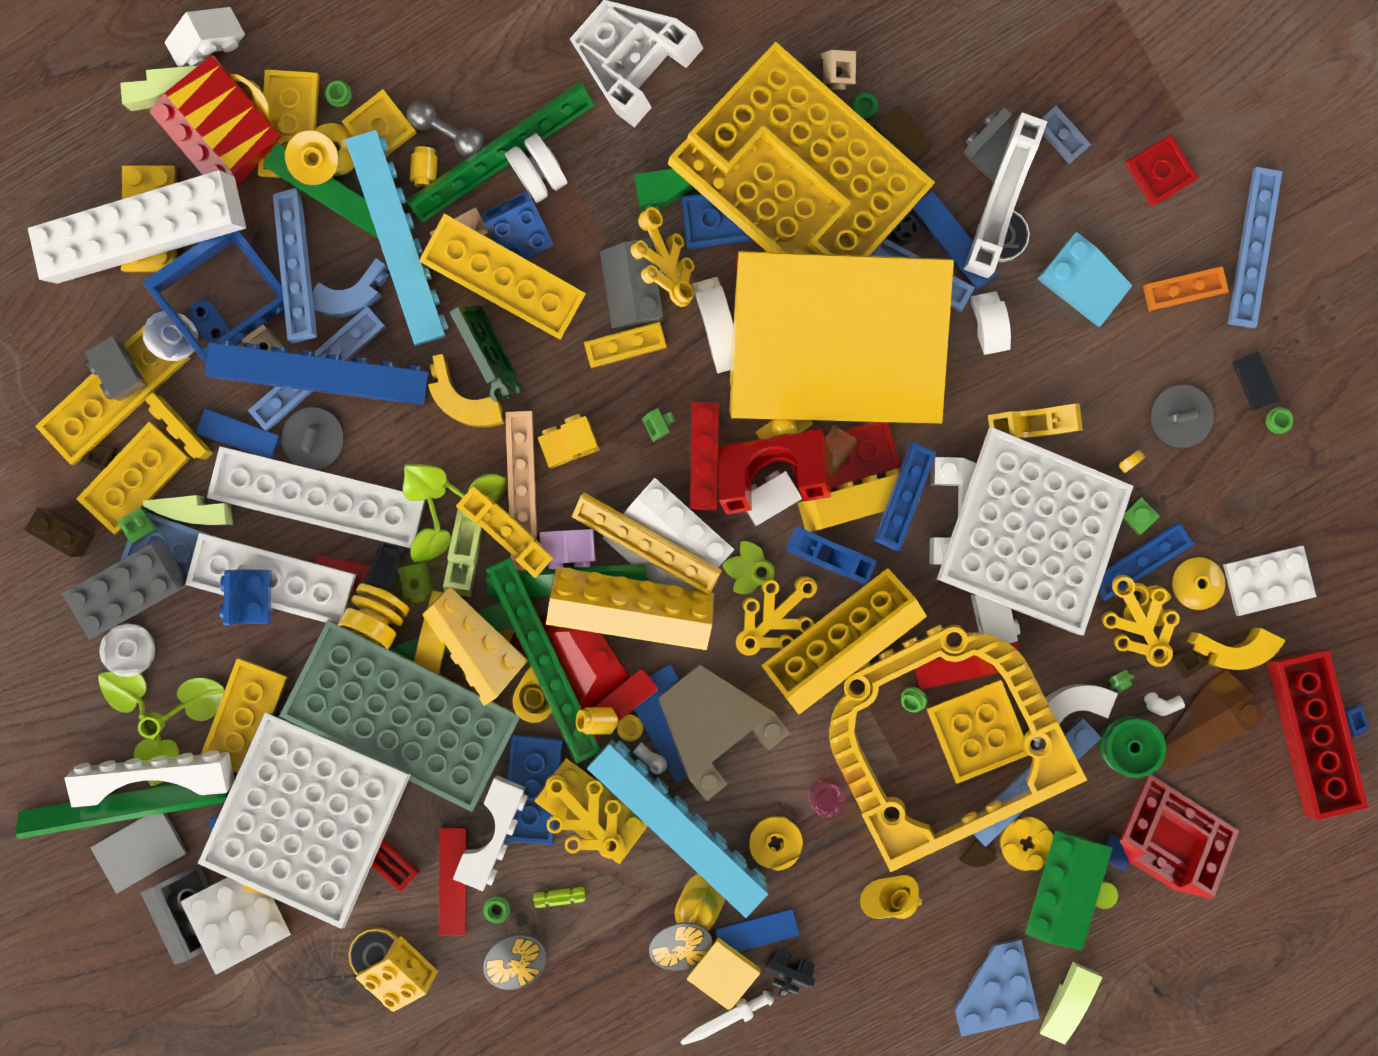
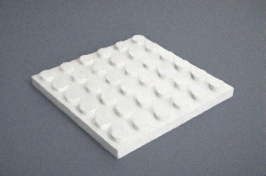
[937,428,1133,635]
[198,713,410,929]

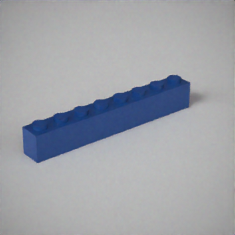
[205,339,428,405]

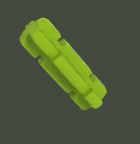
[533,887,586,908]

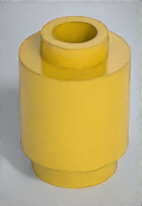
[410,146,438,188]
[576,707,618,734]

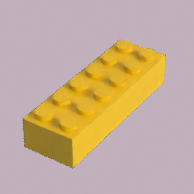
[546,567,714,650]
[761,568,927,715]

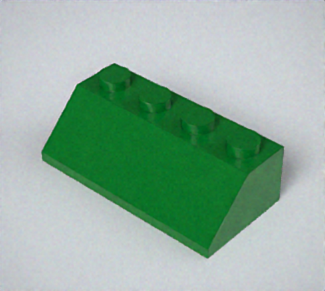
[1025,830,1113,951]

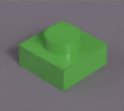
[1123,497,1160,535]

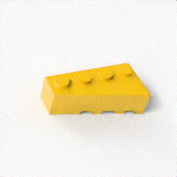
[798,468,920,532]
[422,587,528,706]

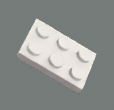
[1223,546,1316,616]

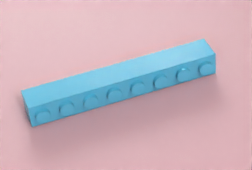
[345,130,448,347]

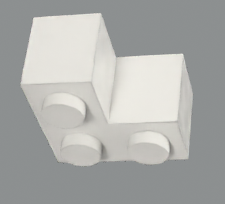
[165,7,245,67]

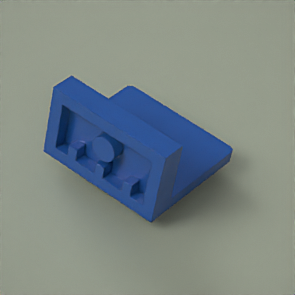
[480,191,553,259]
[220,569,272,625]

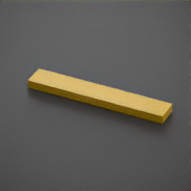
[572,492,722,595]

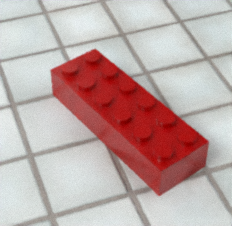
[1266,649,1369,821]

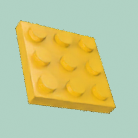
[926,679,1029,784]

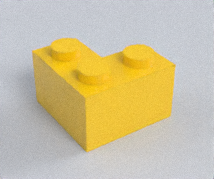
[538,414,600,469]

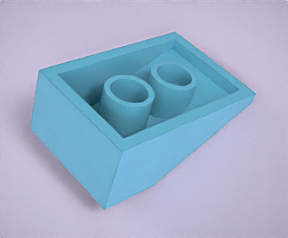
[1037,232,1132,327]

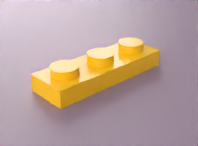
[145,393,214,460]

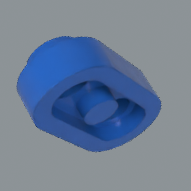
[189,300,231,343]

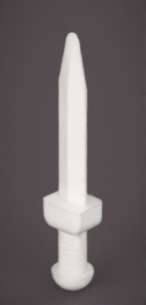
[681,990,774,1045]

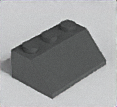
[600,238,664,329]
[140,864,210,965]

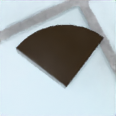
[80,446,118,471]
[1171,651,1208,678]
[959,839,998,867]

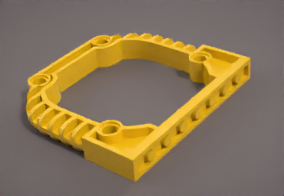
[829,625,1087,872]

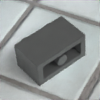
[84,336,148,401]

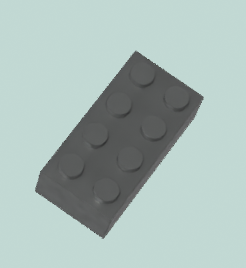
[62,539,188,640]

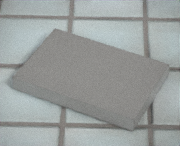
[90,813,188,894]

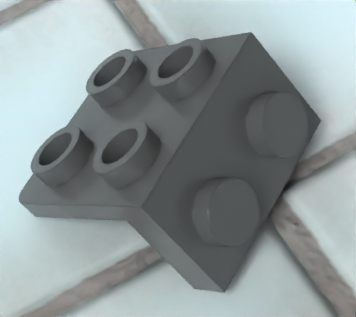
[963,107,1013,183]

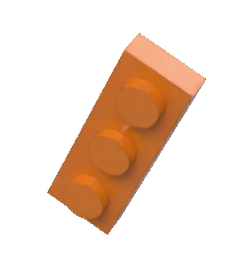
[1143,266,1229,312]

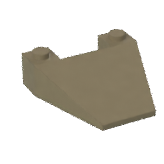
[658,664,790,801]

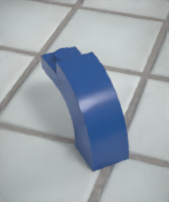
[786,526,877,585]

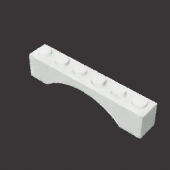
[963,113,1047,278]
[65,750,235,807]

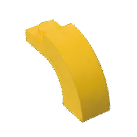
[988,404,1083,439]
[1187,627,1285,670]

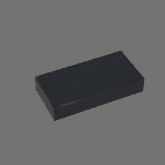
[1232,352,1280,411]
[364,541,407,593]

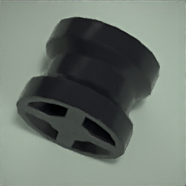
[891,214,919,245]

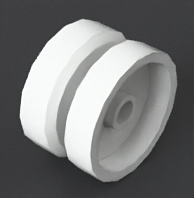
[505,133,568,204]

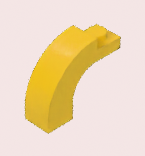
[428,354,505,428]

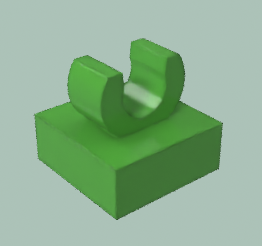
[642,409,676,442]
[117,507,157,544]

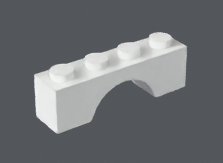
[453,776,528,891]

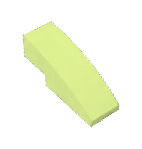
[121,66,197,111]
[143,495,233,526]
[443,509,483,597]
[1039,962,1102,1044]

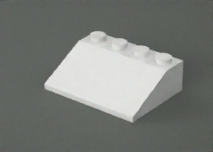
[603,478,734,590]

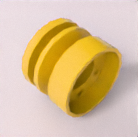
[338,584,409,650]

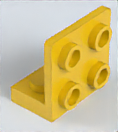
[356,936,438,1012]

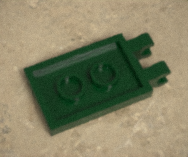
[449,306,524,402]

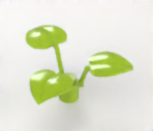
[403,464,508,562]
[98,671,225,786]

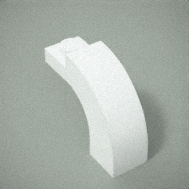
[692,277,733,373]
[1032,684,1118,749]

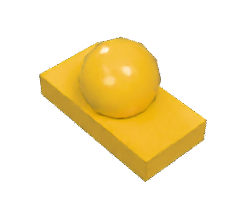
[755,419,814,439]

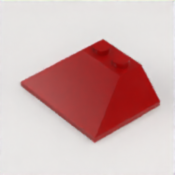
[512,614,630,710]
[1120,775,1239,899]

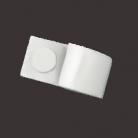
[971,291,1011,355]

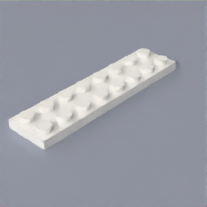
[207,447,426,548]

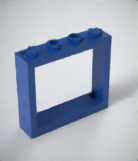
[142,231,285,364]

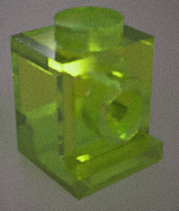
[398,563,433,603]

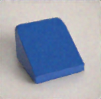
[1344,704,1369,738]
[1104,833,1129,872]

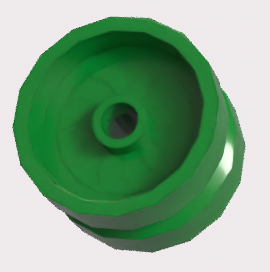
[1098,715,1166,778]

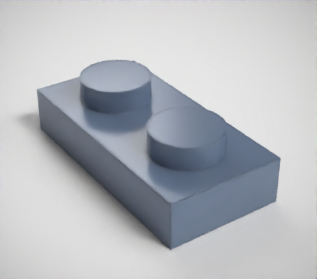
[1041,106,1091,164]

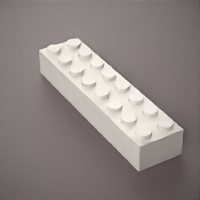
[28,170,246,284]

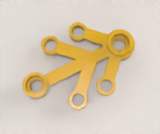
[631,207,695,307]
[1101,575,1180,667]
[736,576,817,656]
[546,774,624,859]

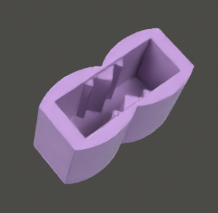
[540,529,596,569]

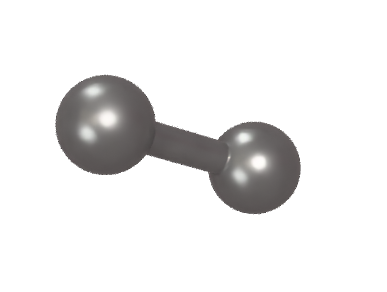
[407,100,485,158]

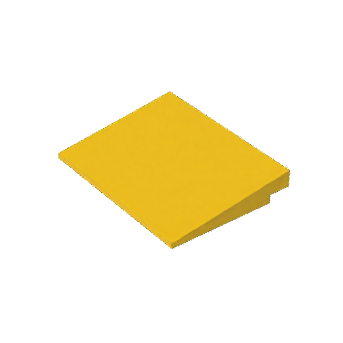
[668,42,935,256]
[729,251,954,424]

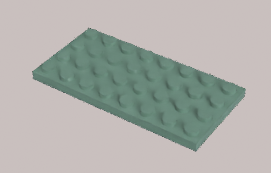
[279,620,520,812]

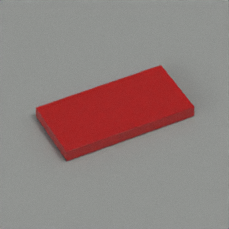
[789,422,901,499]

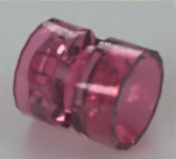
[809,779,846,818]

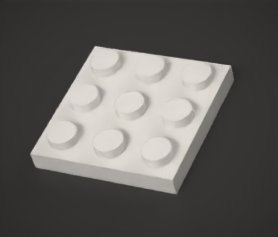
[180,877,291,975]

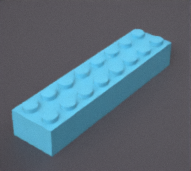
[587,740,768,918]

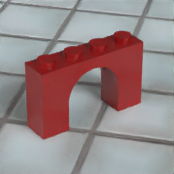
[718,429,831,514]

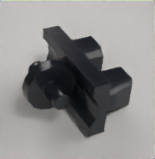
[764,949,816,998]

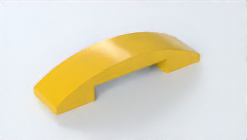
[456,486,553,578]
[414,590,446,675]

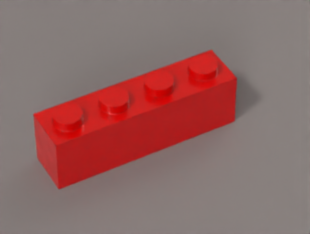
[690,402,719,511]

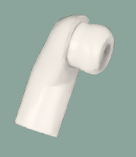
[1144,692,1185,716]
[633,742,667,774]

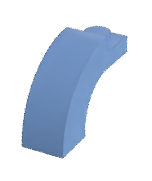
[312,258,389,318]

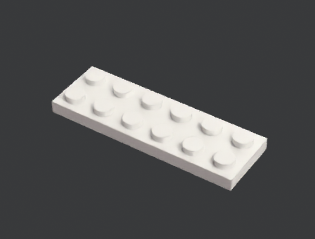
[185,533,356,624]

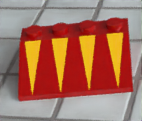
[149,56,282,188]

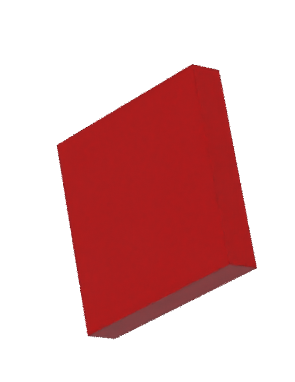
[1124,134,1199,207]

